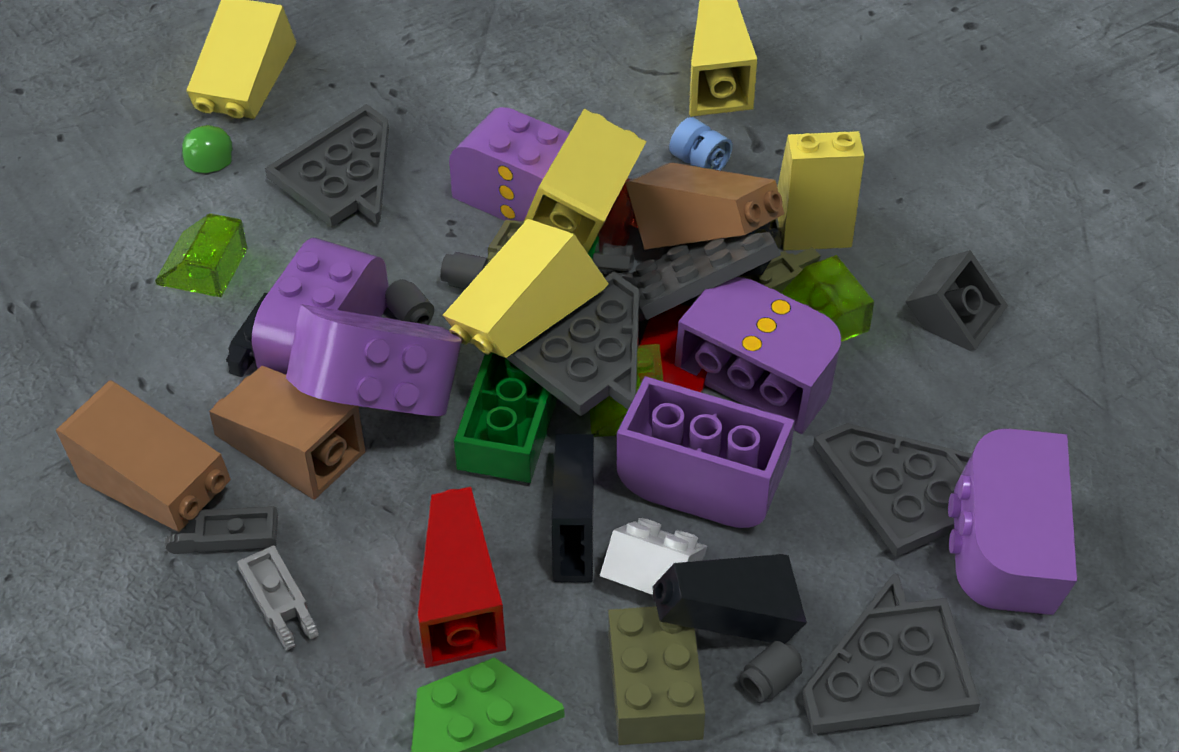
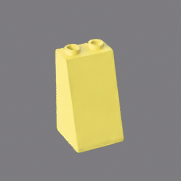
[186,0,296,119]
[689,0,757,117]
[524,109,647,253]
[777,131,865,251]
[443,219,609,358]

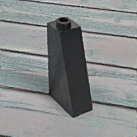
[551,434,594,582]
[652,554,807,644]

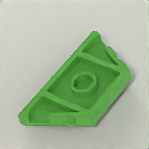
[411,657,565,752]

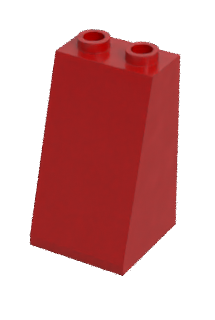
[418,487,506,668]

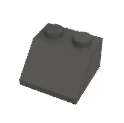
[905,250,1008,351]

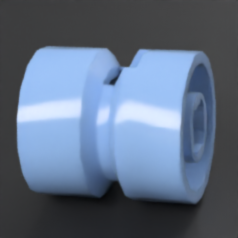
[669,117,733,171]

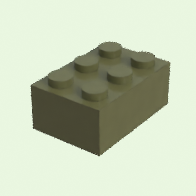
[608,606,705,745]

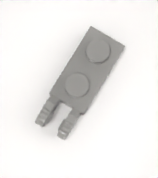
[237,545,319,651]

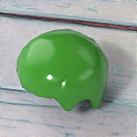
[182,125,233,173]

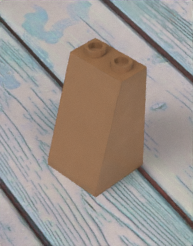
[626,163,784,249]
[209,366,366,500]
[56,380,231,532]

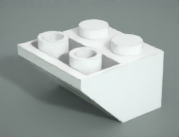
[600,518,708,595]

